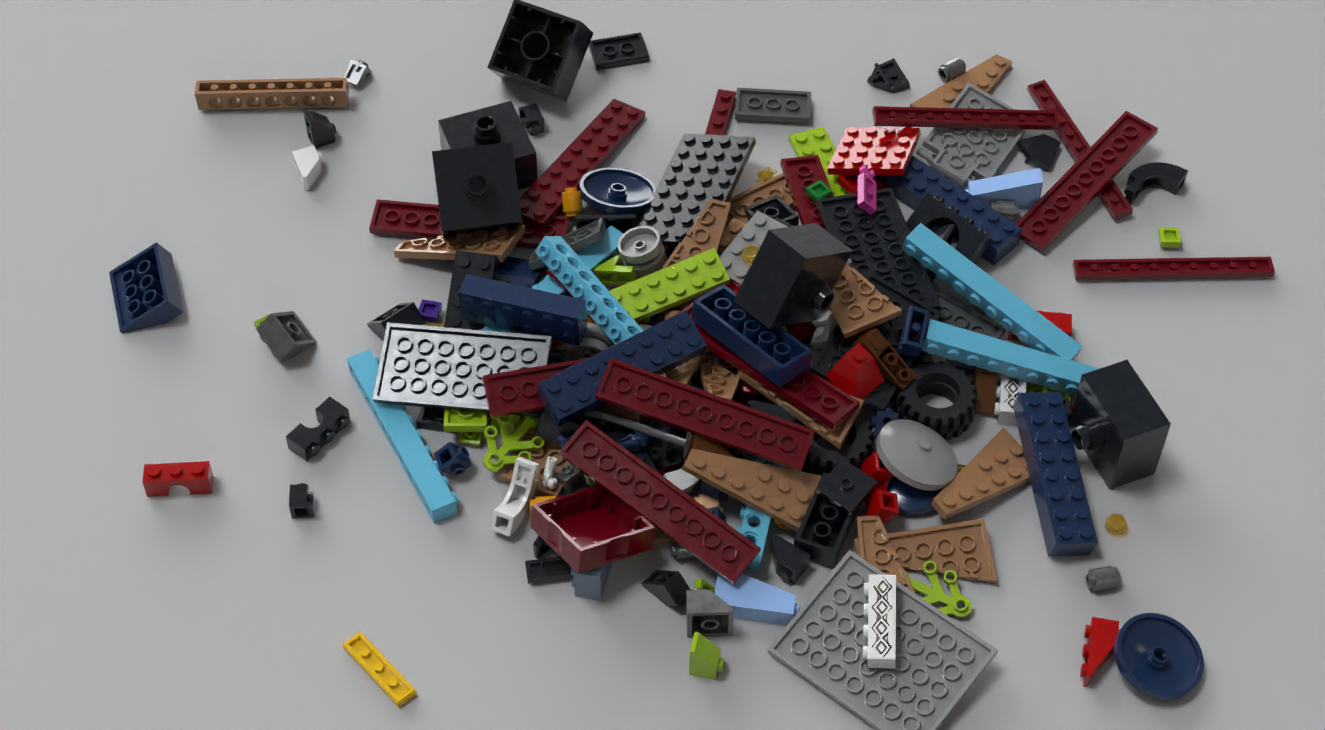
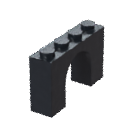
[906,193,993,264]

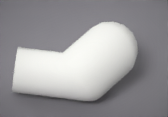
[542,456,558,490]

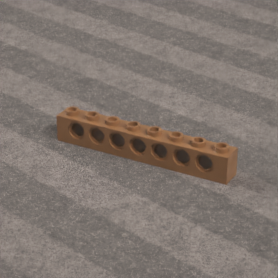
[195,78,349,110]

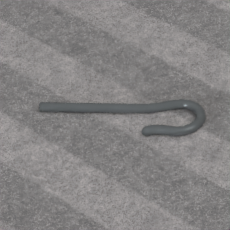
[581,410,690,448]

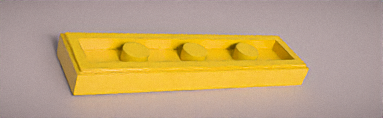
[342,631,417,708]

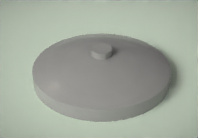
[876,419,958,491]

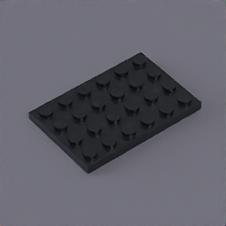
[810,271,941,411]

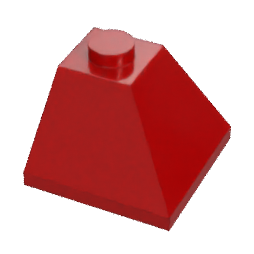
[825,343,884,400]

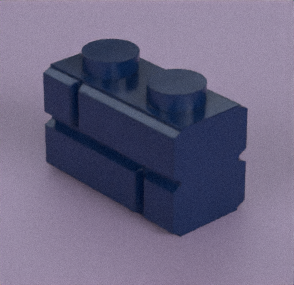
[898,306,930,357]

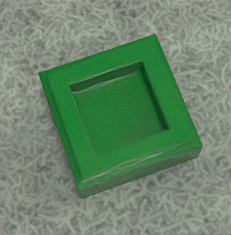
[805,180,833,203]

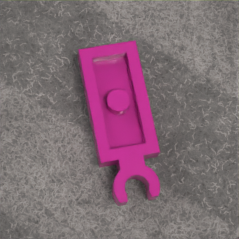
[857,164,876,215]

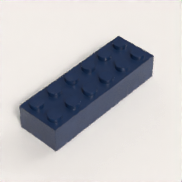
[458,274,588,346]
[692,284,812,388]

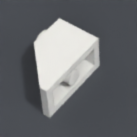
[292,145,323,191]

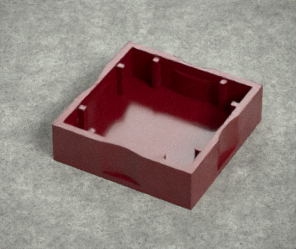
[530,485,655,574]

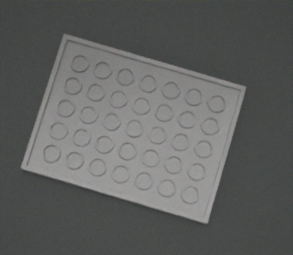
[767,550,998,730]

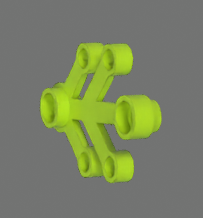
[483,415,544,472]
[905,561,972,618]

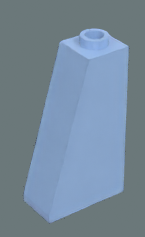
[964,168,1043,209]
[714,574,799,625]

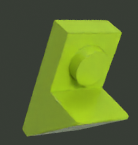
[594,255,638,286]

